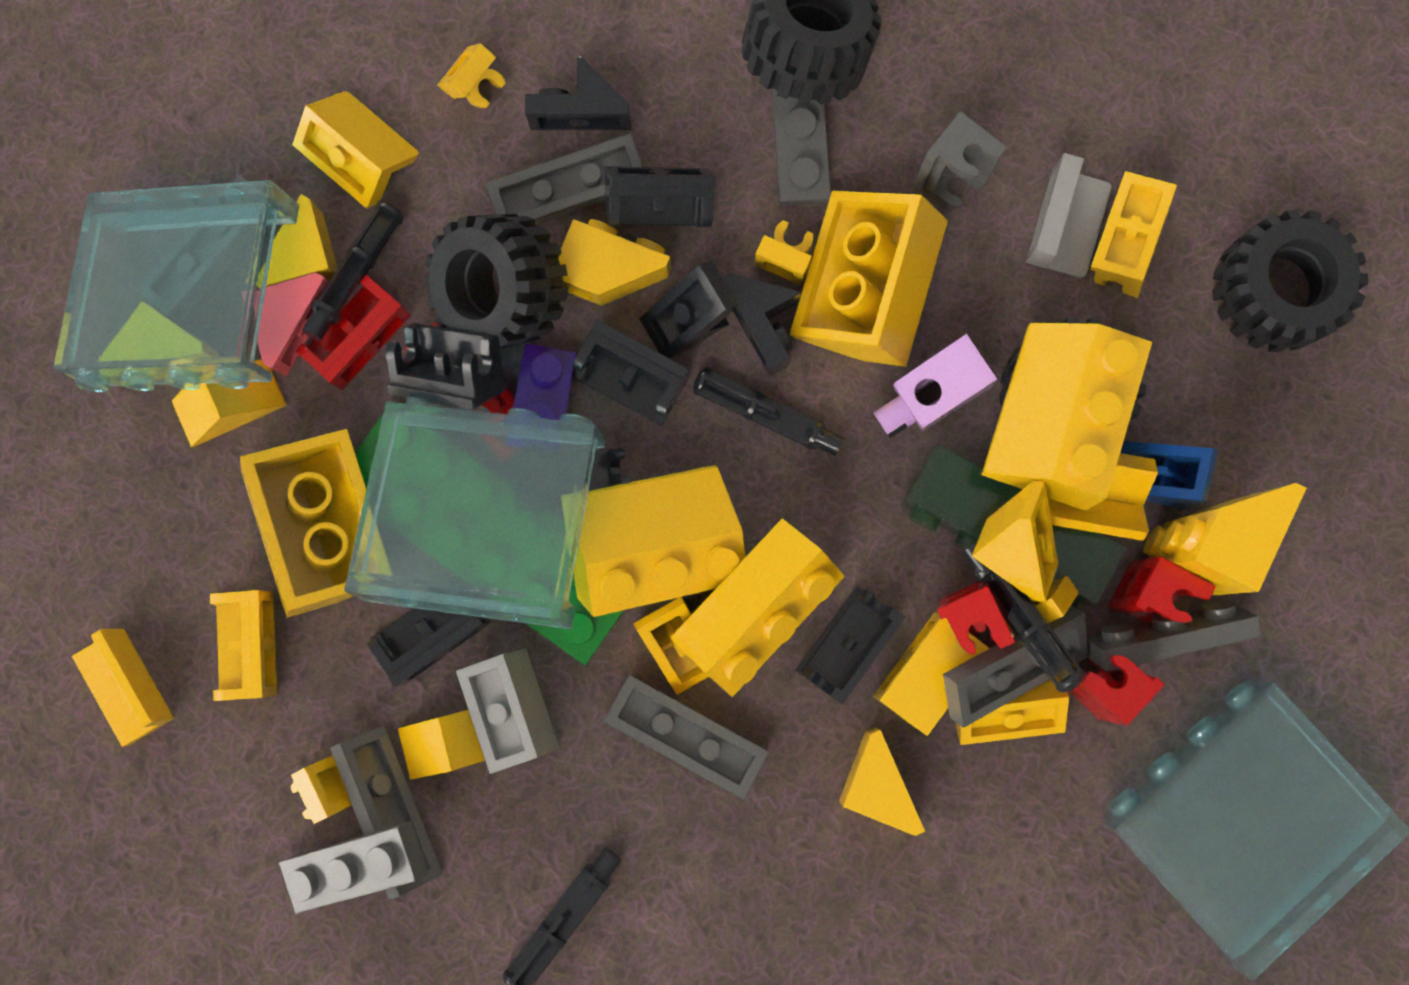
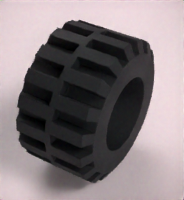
[741,0,882,105]
[1212,209,1368,353]
[424,214,568,349]

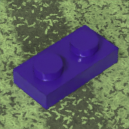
[507,344,576,455]

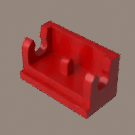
[296,275,411,390]
[1106,557,1216,623]
[936,582,1015,655]
[1069,655,1165,726]

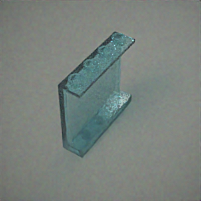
[53,180,299,392]
[344,397,606,630]
[1102,680,1409,981]

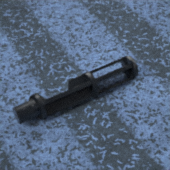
[302,202,403,341]
[693,367,844,456]
[962,541,1086,693]
[503,847,622,985]

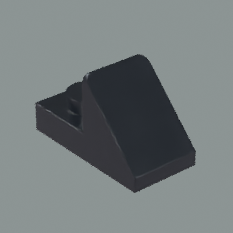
[525,56,631,130]
[639,261,739,359]
[723,273,801,377]

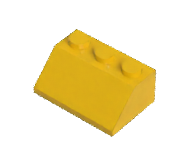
[789,191,948,367]
[981,323,1152,511]
[240,429,395,618]
[562,465,746,617]
[1143,483,1307,595]
[670,518,845,697]

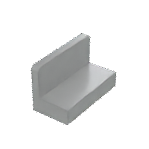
[1025,153,1112,279]
[456,648,559,774]

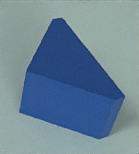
[1120,441,1218,510]

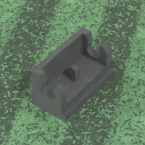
[913,111,1007,207]

